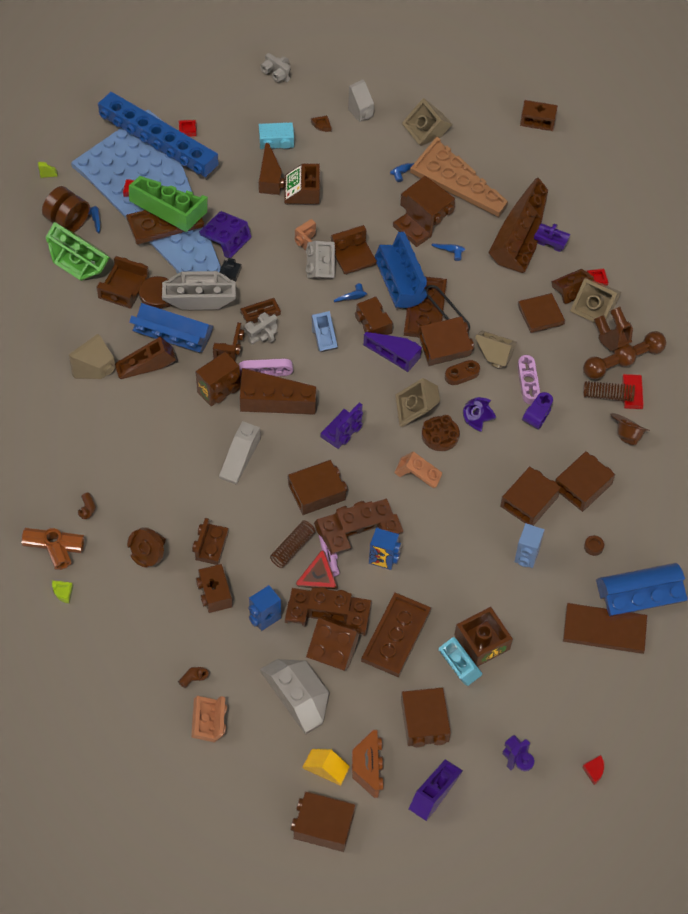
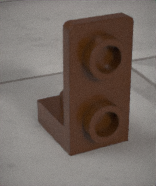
[213,322,244,361]

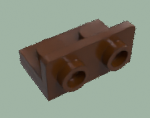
[551,269,594,304]
[192,518,229,565]

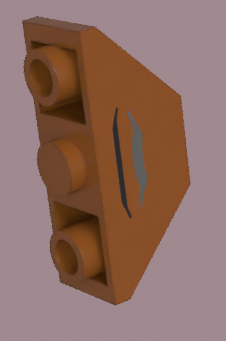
[352,730,383,798]

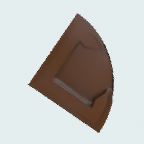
[311,115,332,132]

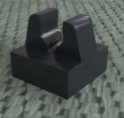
[220,258,241,282]

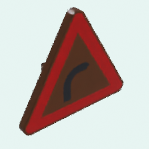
[296,550,337,589]

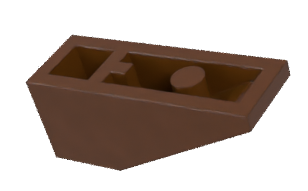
[259,143,285,195]
[115,337,176,379]

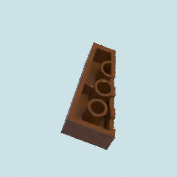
[240,368,316,415]

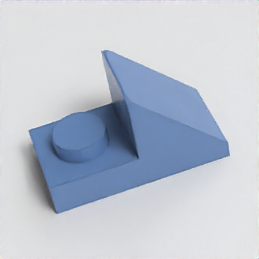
[311,311,338,351]

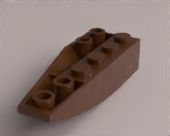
[488,177,548,273]

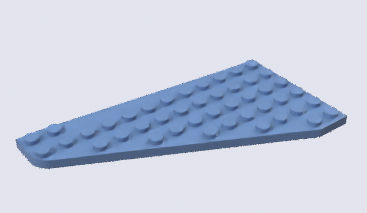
[71,110,220,274]

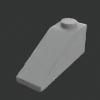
[219,421,260,484]

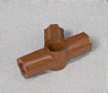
[22,528,84,570]

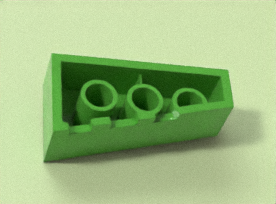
[129,176,208,232]

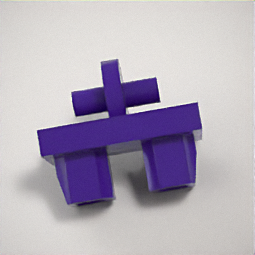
[534,223,570,252]
[502,735,535,771]

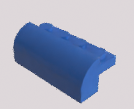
[375,232,427,308]
[129,303,213,353]
[596,563,688,616]

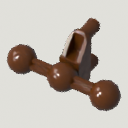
[583,306,667,380]

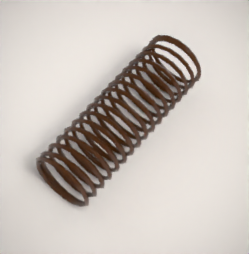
[583,381,635,402]
[270,520,316,568]

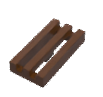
[240,298,281,324]

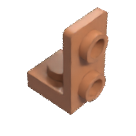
[294,219,316,250]
[394,451,442,488]

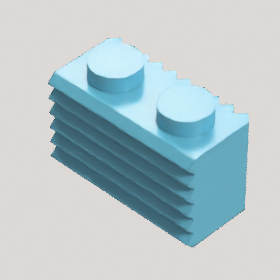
[259,122,294,149]
[439,637,482,686]

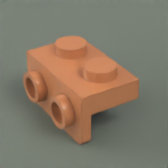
[191,696,227,743]

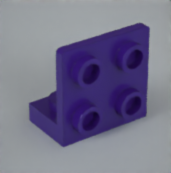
[199,211,251,258]
[320,402,363,449]

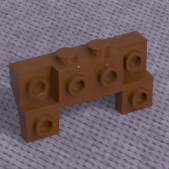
[314,498,403,555]
[285,587,371,636]

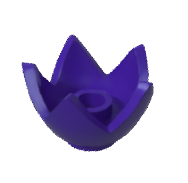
[463,397,496,431]

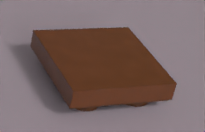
[518,293,565,333]

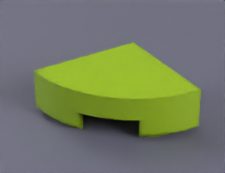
[38,162,58,178]
[52,580,73,604]

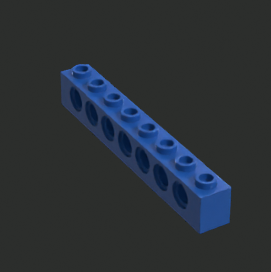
[98,92,218,177]

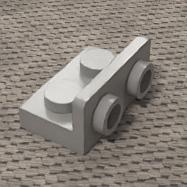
[306,241,335,279]

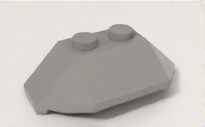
[162,271,236,310]
[260,659,329,735]

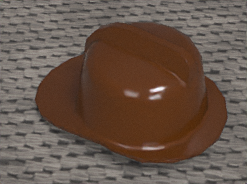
[610,413,650,445]

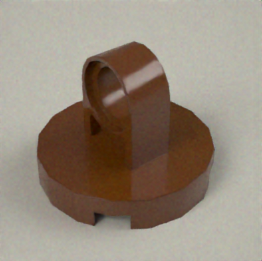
[127,527,166,567]

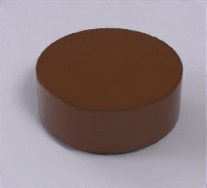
[584,535,604,556]

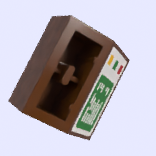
[285,163,320,204]

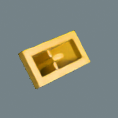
[303,749,350,786]

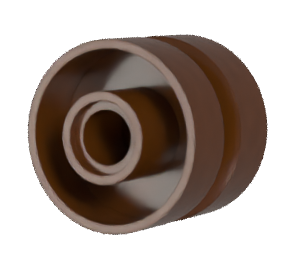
[42,186,90,232]

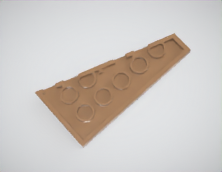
[410,137,508,217]

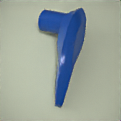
[390,163,414,182]
[89,206,100,233]
[432,243,465,261]
[334,283,367,302]

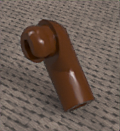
[78,493,96,519]
[178,667,209,688]

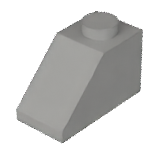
[348,80,374,122]

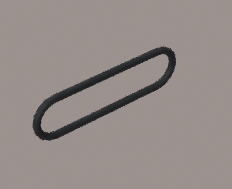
[425,285,470,330]

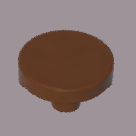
[139,276,171,308]
[422,415,460,451]

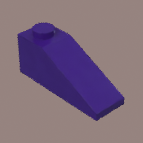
[363,332,422,372]
[408,760,463,821]

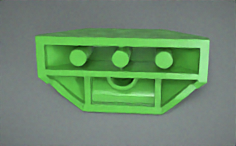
[45,222,110,281]

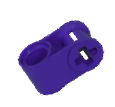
[522,392,553,429]

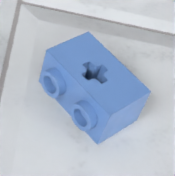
[514,523,545,568]

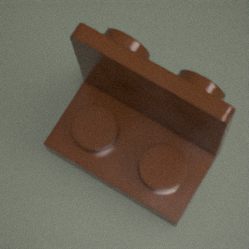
[393,194,434,247]
[331,225,377,274]

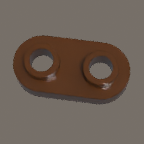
[445,360,480,385]

